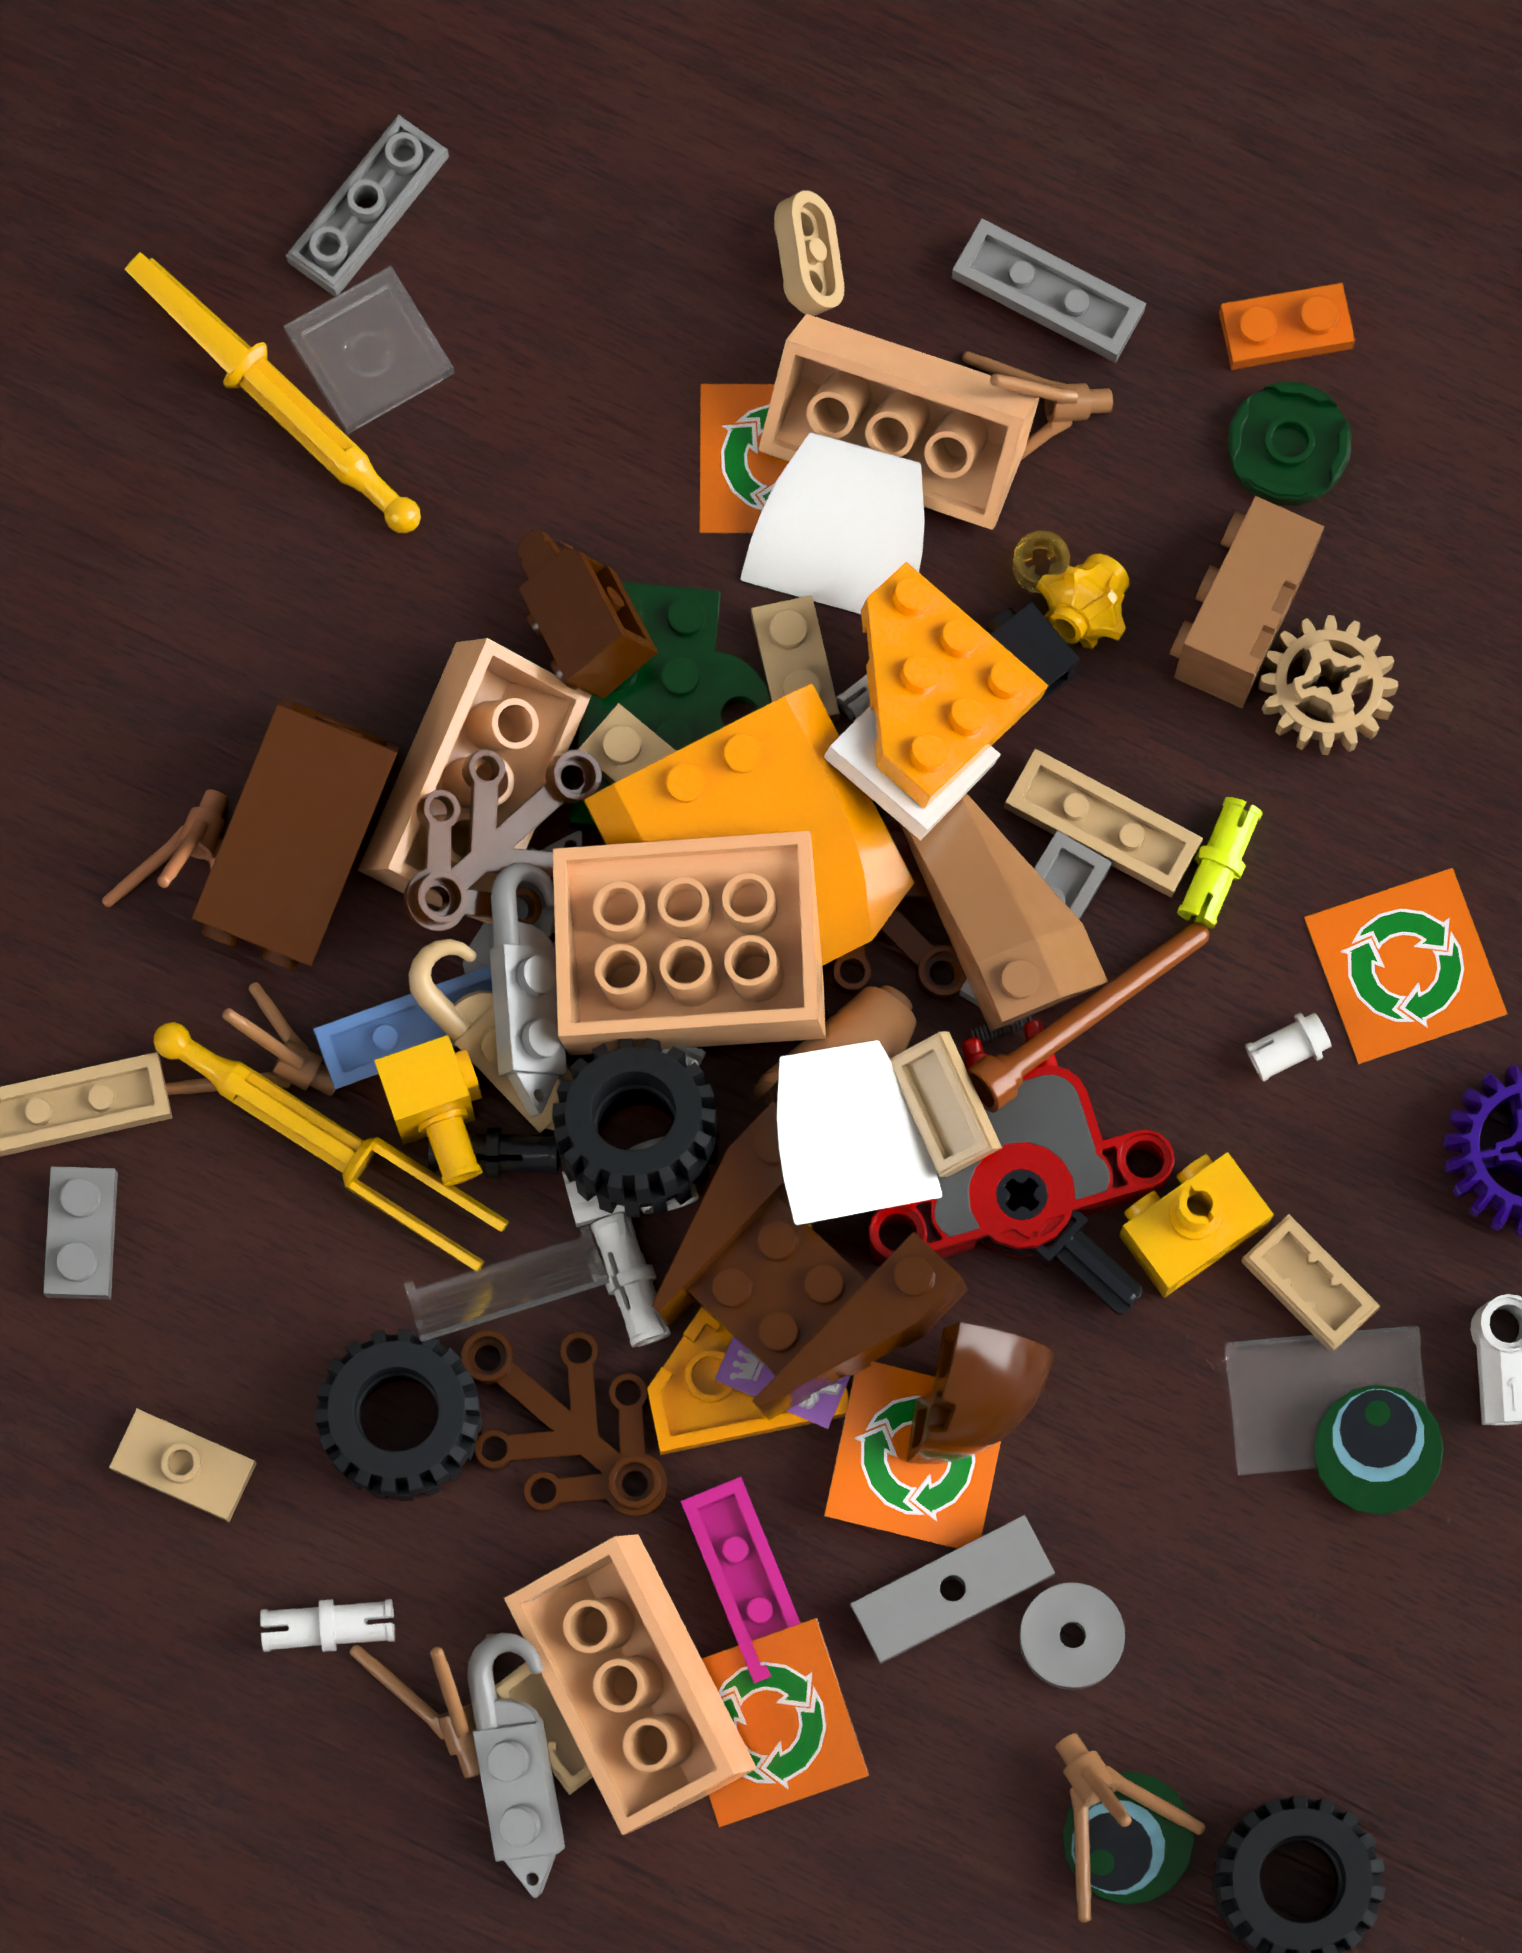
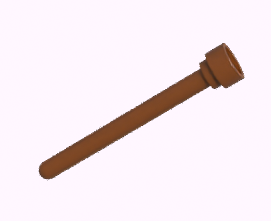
[966,922,1209,1113]

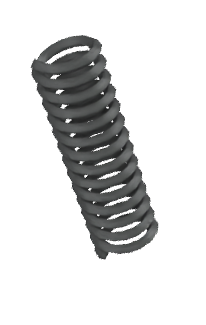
[970,1016,1032,1044]

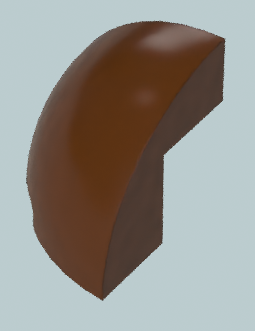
[906,1322,1054,1464]

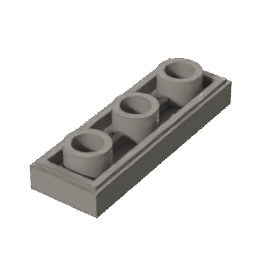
[286,115,449,298]
[850,1515,1055,1664]

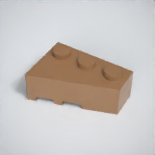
[1170,496,1325,709]

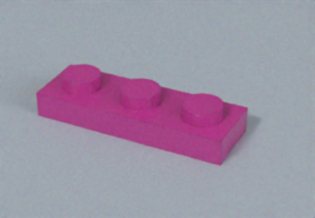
[681,1477,801,1684]

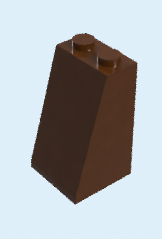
[191,697,400,971]

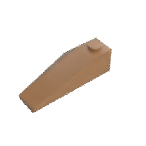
[899,793,1108,1032]

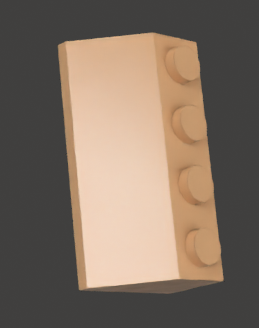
[758,314,1039,530]
[358,638,592,924]
[504,1534,757,1835]

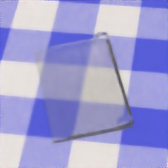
[404,1225,609,1342]
[1224,1325,1427,1476]

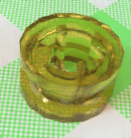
[1012,530,1070,593]

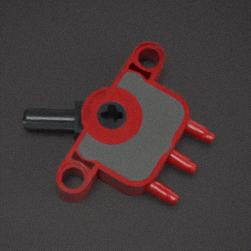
[867,1019,1175,1315]

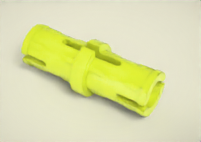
[1177,797,1263,929]

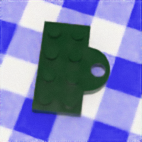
[570,582,771,830]

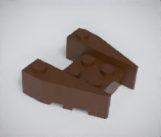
[651,1101,968,1420]

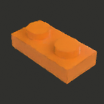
[1219,283,1355,370]

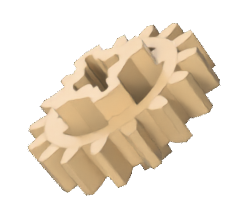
[1258,615,1398,755]

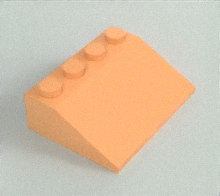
[553,831,826,1056]

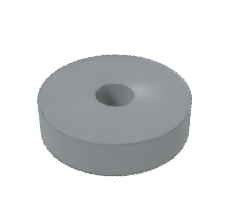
[1019,1583,1125,1690]

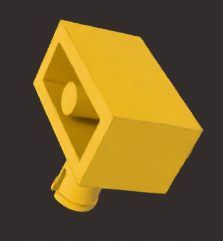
[374,1035,482,1186]
[1119,1152,1274,1298]

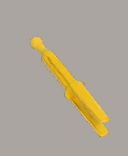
[125,252,421,534]
[153,1022,509,1272]

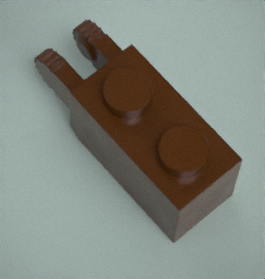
[517,529,658,699]

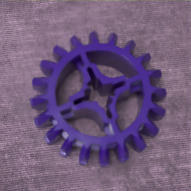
[1442,1065,1522,1238]

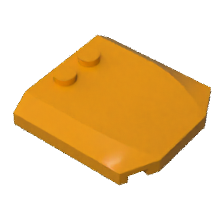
[583,683,914,966]

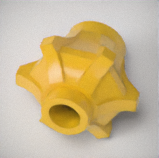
[1036,554,1129,649]

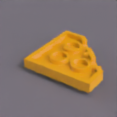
[861,562,1049,809]
[647,1224,849,1455]

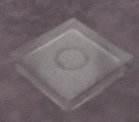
[284,266,454,434]

